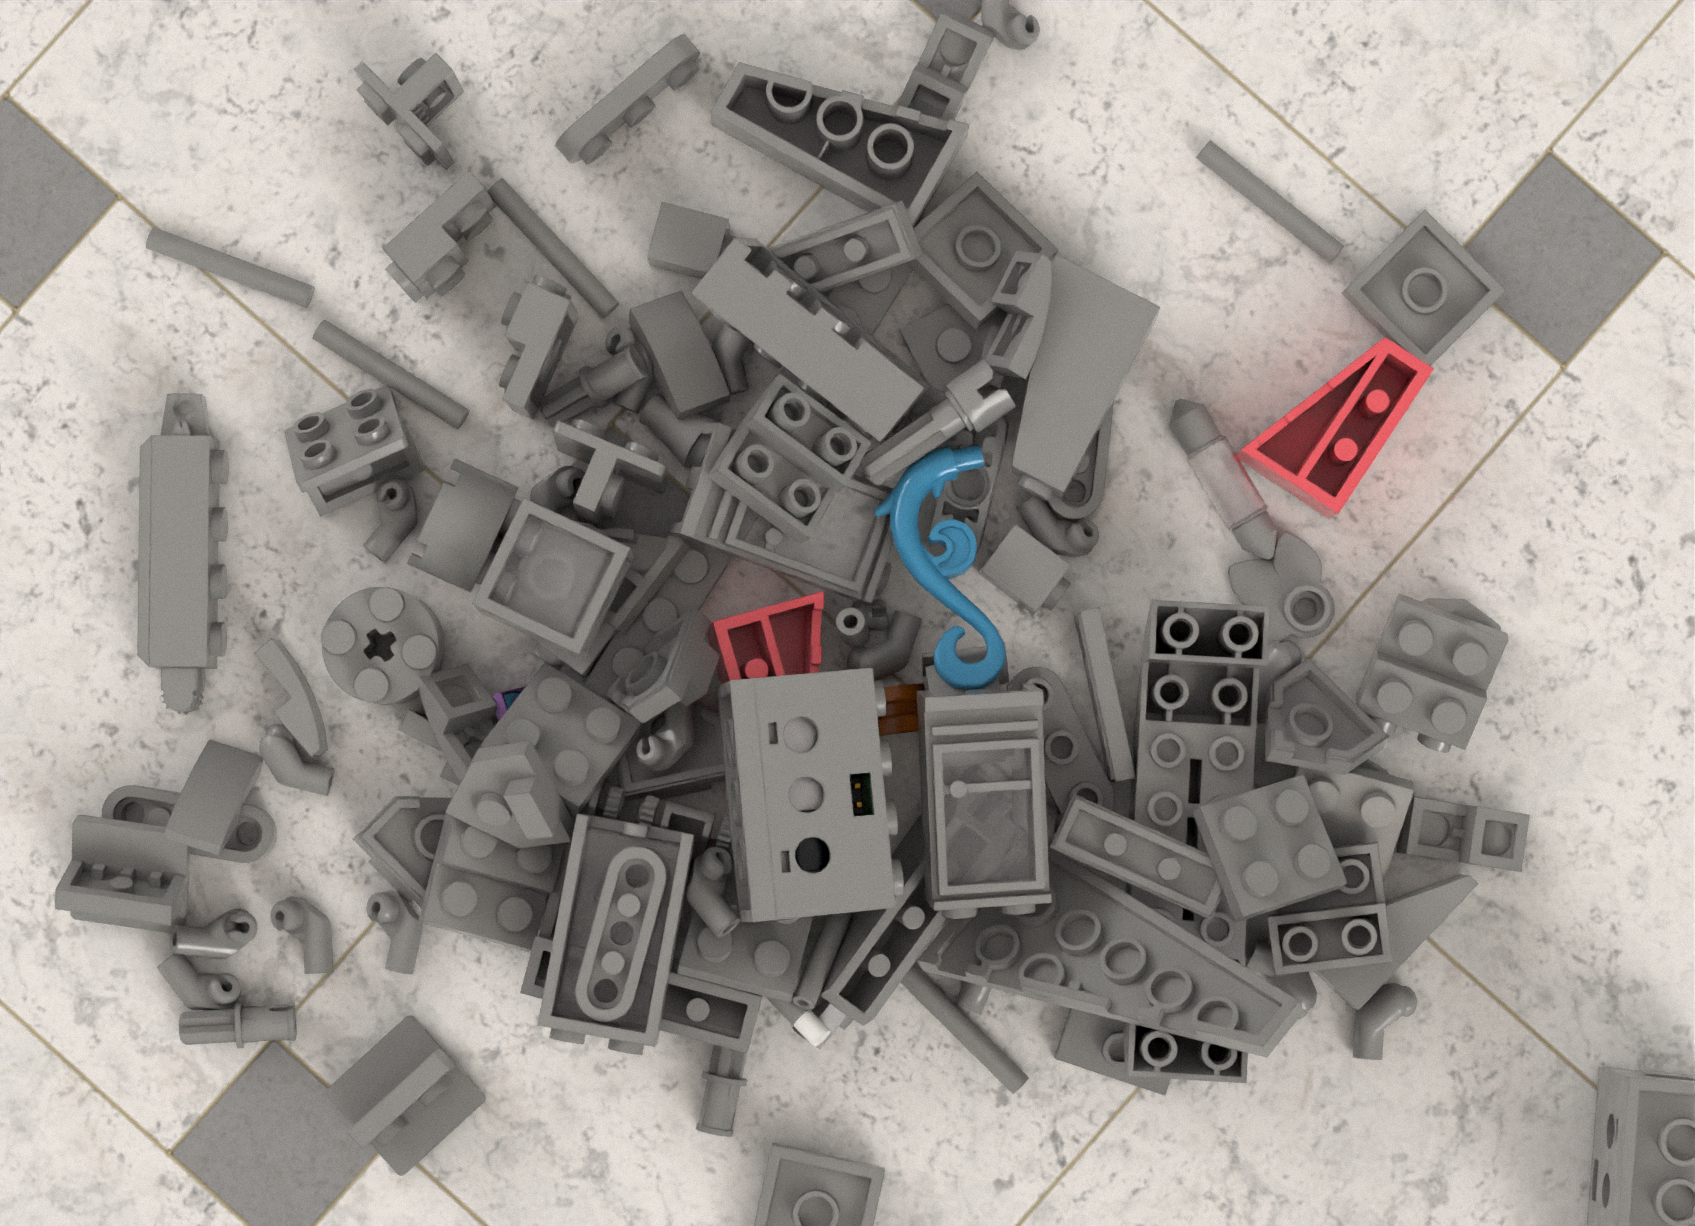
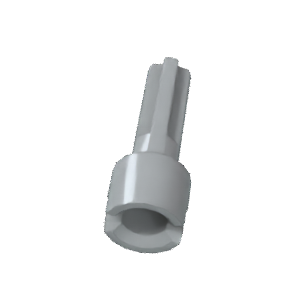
[860,359,1016,486]

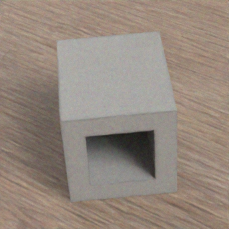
[647,202,738,279]
[979,524,1072,615]

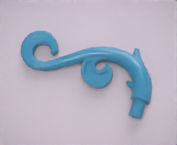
[874,444,1006,691]

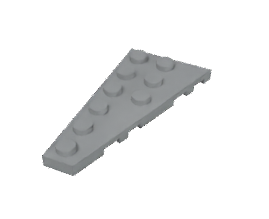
[917,831,1304,1058]

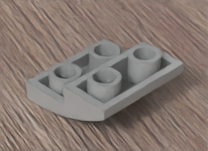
[707,373,871,544]
[1268,842,1393,976]

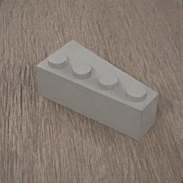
[710,62,969,228]
[691,238,932,442]

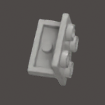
[354,53,464,170]
[284,385,425,516]
[553,419,667,528]
[55,815,190,933]
[326,1015,486,1176]

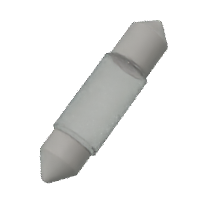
[1169,399,1277,559]

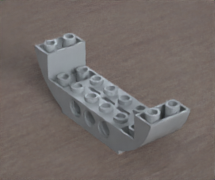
[1123,600,1271,1083]

